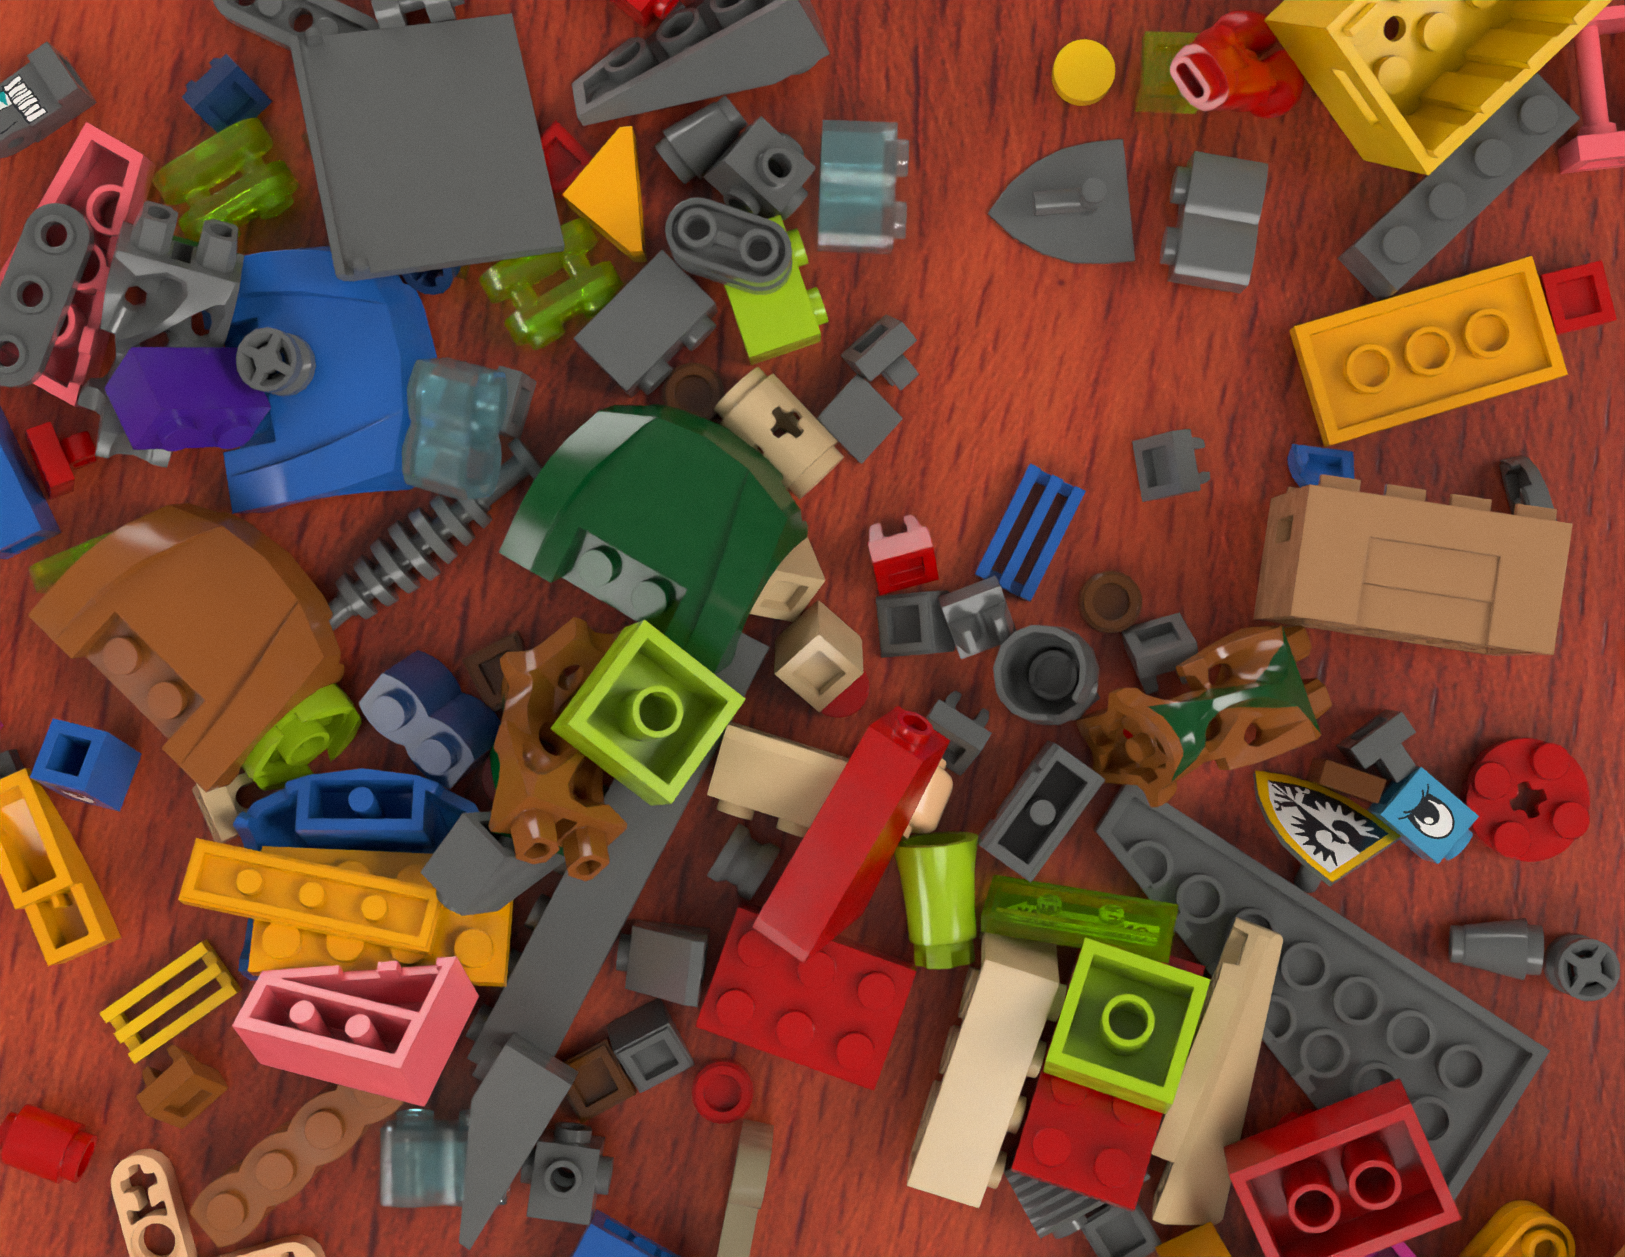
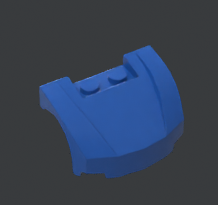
[202,246,440,514]
[233,768,479,981]

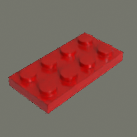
[1011,944,1205,1212]

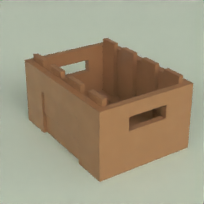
[1253,474,1573,656]

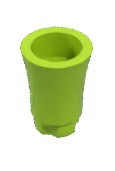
[894,831,978,969]

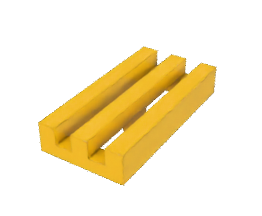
[99,939,242,1064]

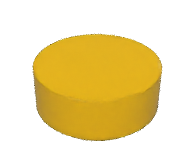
[1051,39,1115,106]

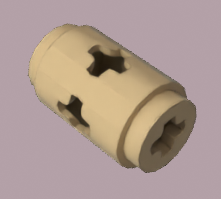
[714,367,844,500]

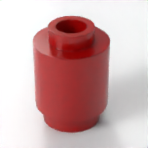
[0,1104,97,1184]

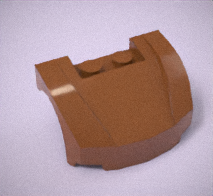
[28,503,344,792]

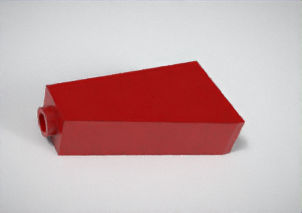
[753,706,951,963]

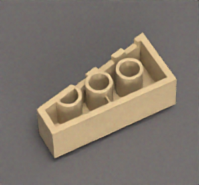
[907,916,1067,1208]

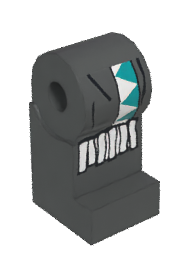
[0,42,97,158]

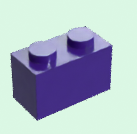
[104,347,271,451]

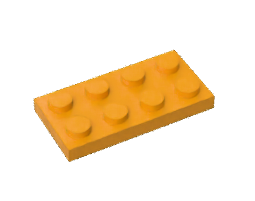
[1289,256,1568,448]
[248,846,513,987]

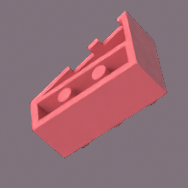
[232,956,479,1107]

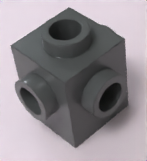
[703,116,816,220]
[520,1122,614,1225]

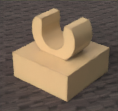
[192,773,254,843]

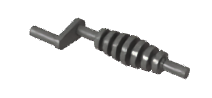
[328,437,543,631]

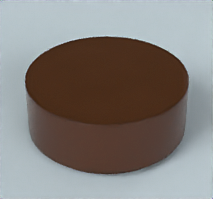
[662,363,725,421]
[1078,571,1142,633]

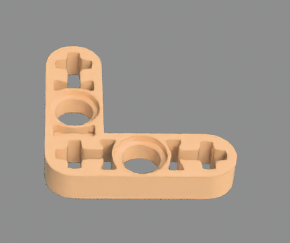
[111,1149,325,1257]

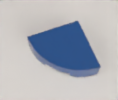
[1287,444,1355,488]

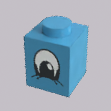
[1367,766,1479,864]

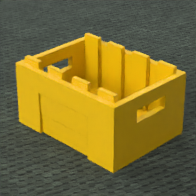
[1264,0,1612,176]

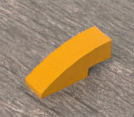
[0,768,121,966]

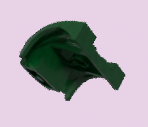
[499,404,808,675]

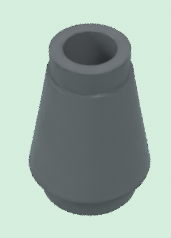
[654,95,749,184]
[1448,918,1544,980]

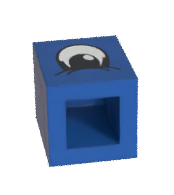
[29,718,142,812]

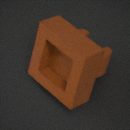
[136,1045,229,1129]

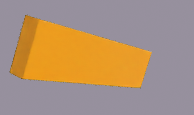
[178,838,445,956]

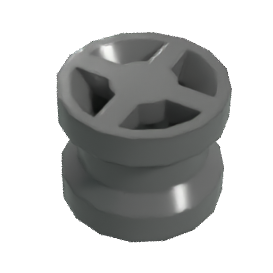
[236,327,316,397]
[707,823,781,902]
[1543,933,1620,1001]

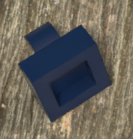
[182,54,273,144]

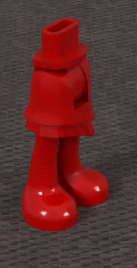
[1170,10,1305,119]

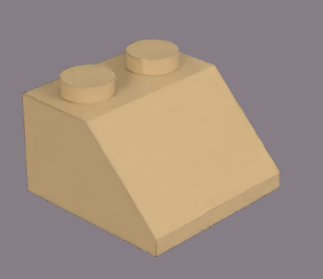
[707,722,849,838]

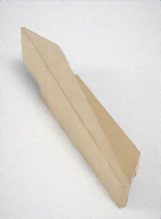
[1151,917,1283,1225]

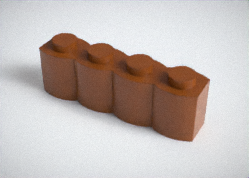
[190,1083,404,1248]

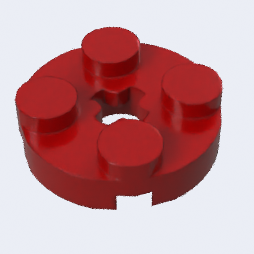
[1460,737,1590,862]

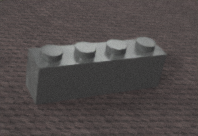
[1338,73,1580,301]

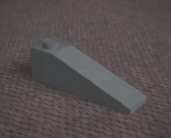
[572,0,830,126]

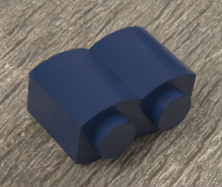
[359,650,501,789]

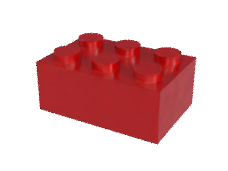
[695,900,917,1091]
[1223,1078,1462,1257]

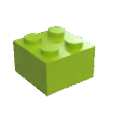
[550,620,746,806]
[1043,938,1211,1114]

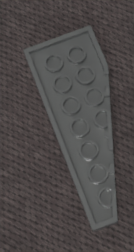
[1093,784,1550,1200]

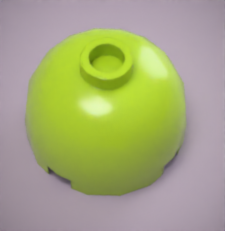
[241,683,361,791]

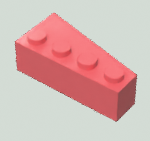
[0,122,156,409]

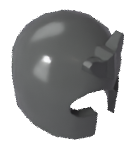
[993,625,1100,726]

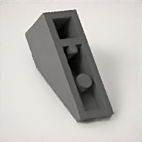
[459,1032,579,1250]

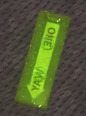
[981,875,1179,963]

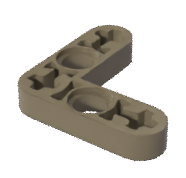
[717,1119,774,1257]

